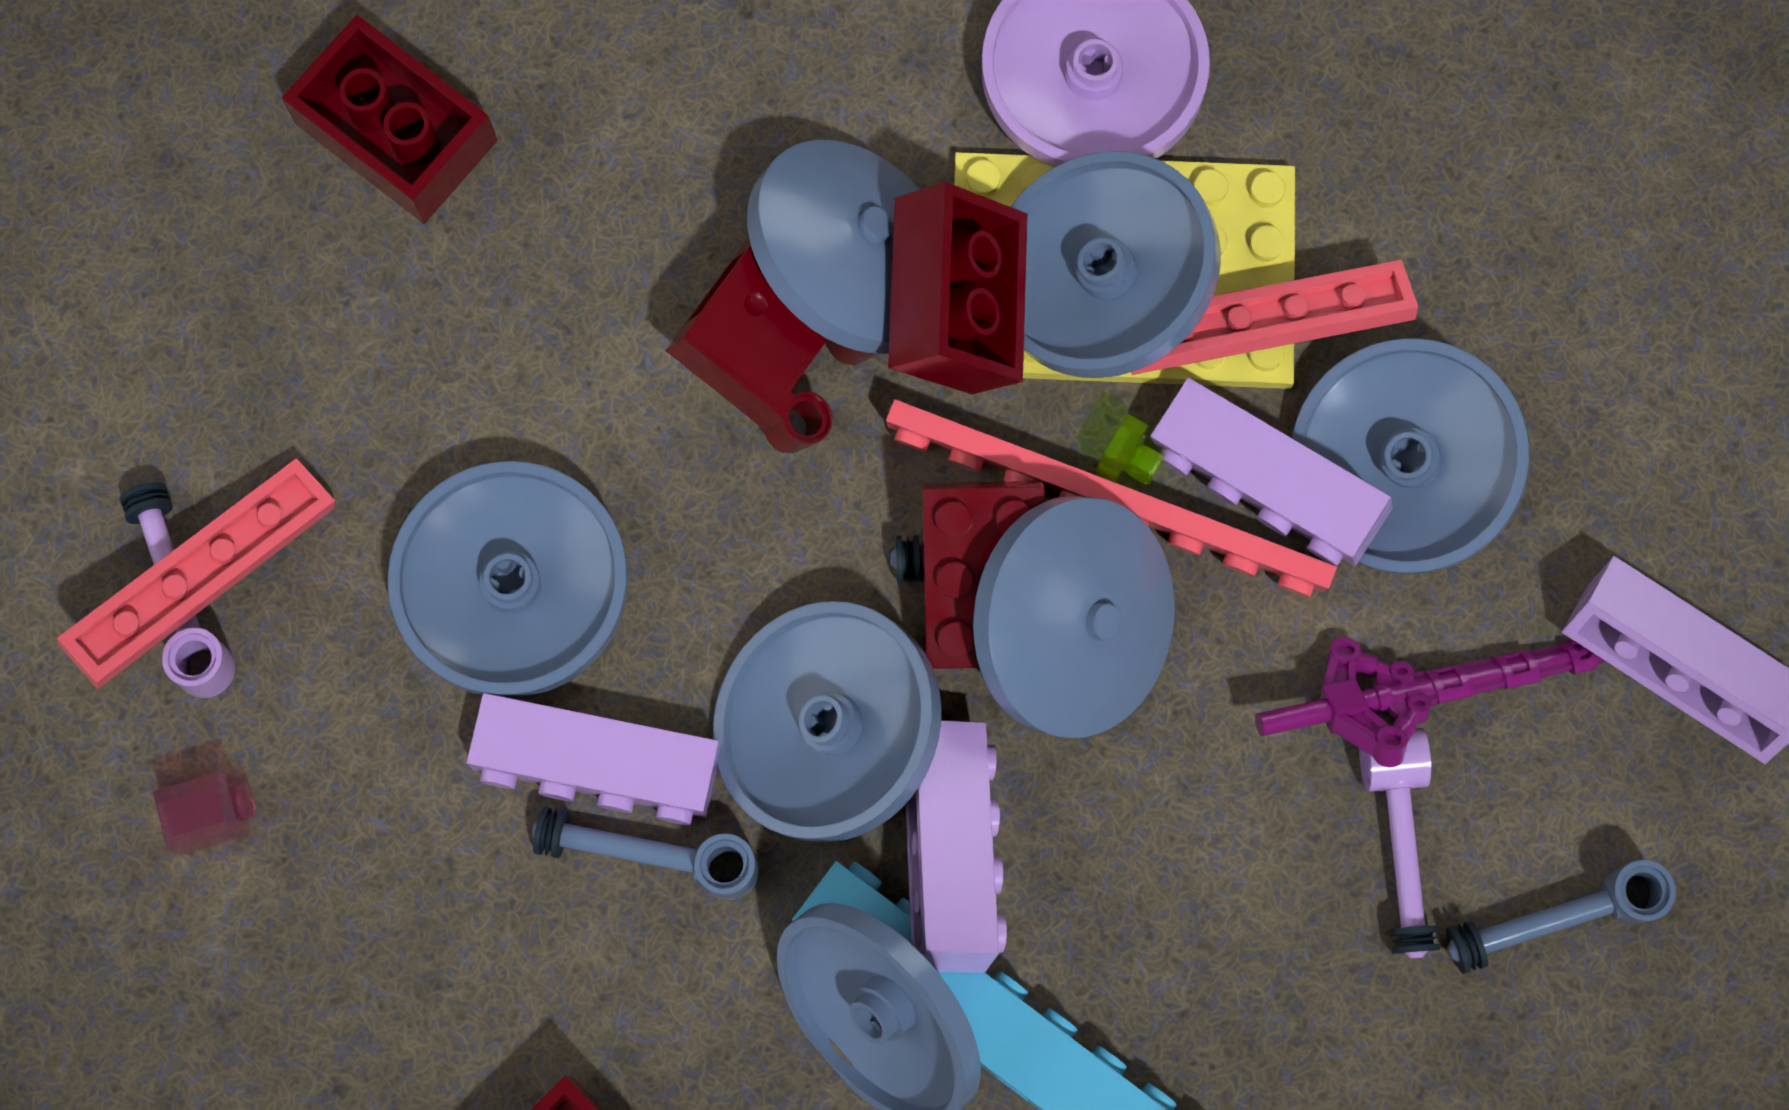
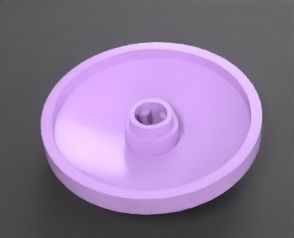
[981,0,1210,167]

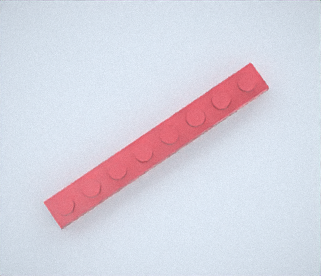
[886,399,1337,598]

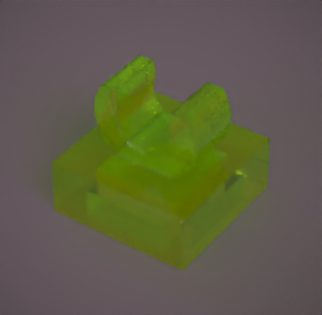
[1095,414,1164,486]

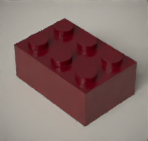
[281,14,498,224]
[888,182,1028,395]
[923,481,1044,669]

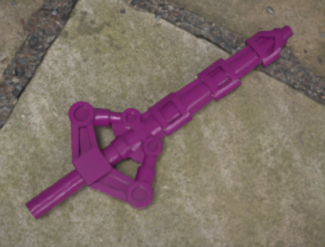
[1255,637,1606,768]

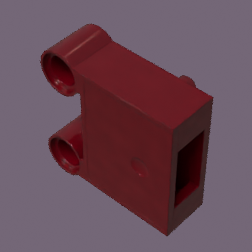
[665,237,878,454]

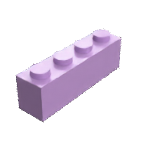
[1150,377,1393,567]
[1562,556,1789,765]
[466,693,720,825]
[906,721,1007,973]

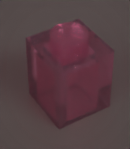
[153,771,256,855]

